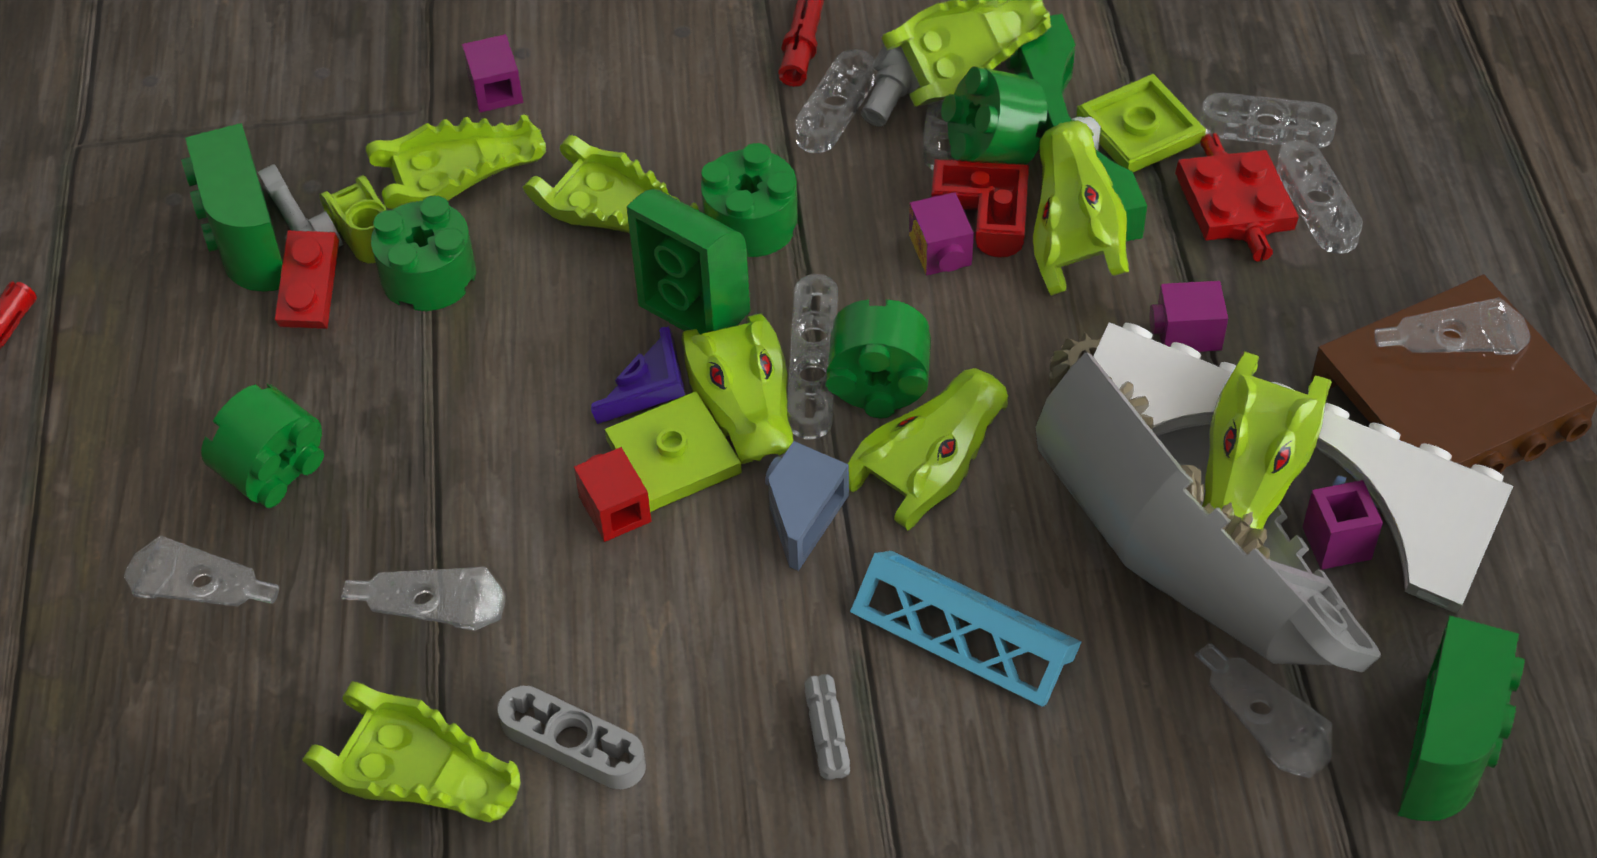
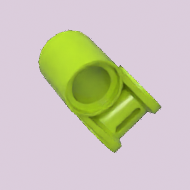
[319,175,386,263]

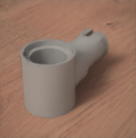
[861,45,920,126]

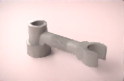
[257,164,343,247]

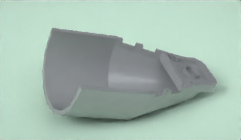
[1035,352,1381,672]

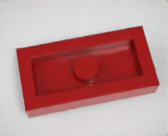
[275,230,339,329]

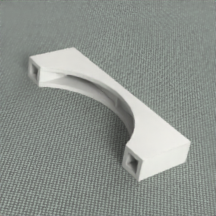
[1093,322,1513,614]

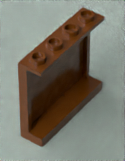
[1311,274,1597,474]

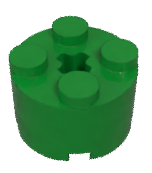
[941,66,1047,165]
[701,143,798,257]
[371,196,476,311]
[826,299,931,419]
[201,383,324,508]

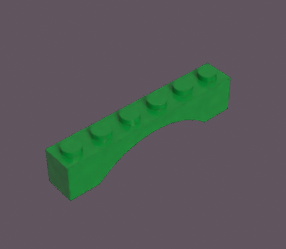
[1005,14,1147,241]

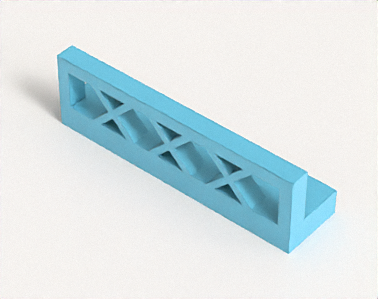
[850,551,1081,707]

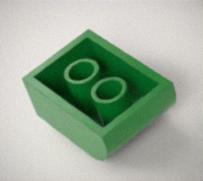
[181,123,283,292]
[626,189,751,334]
[1398,615,1525,821]

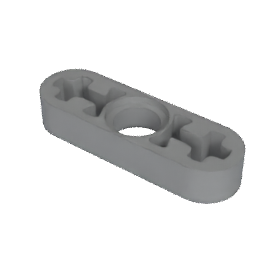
[498,686,646,789]

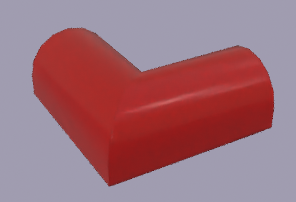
[931,159,1029,257]

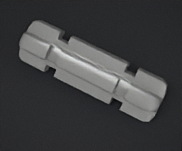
[804,674,850,780]

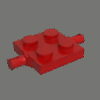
[1175,133,1299,262]

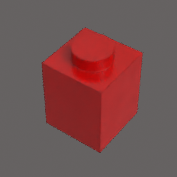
[574,447,652,542]

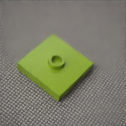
[1076,74,1206,172]
[605,391,742,512]

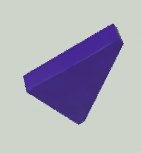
[591,326,685,424]

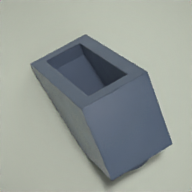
[765,441,849,571]

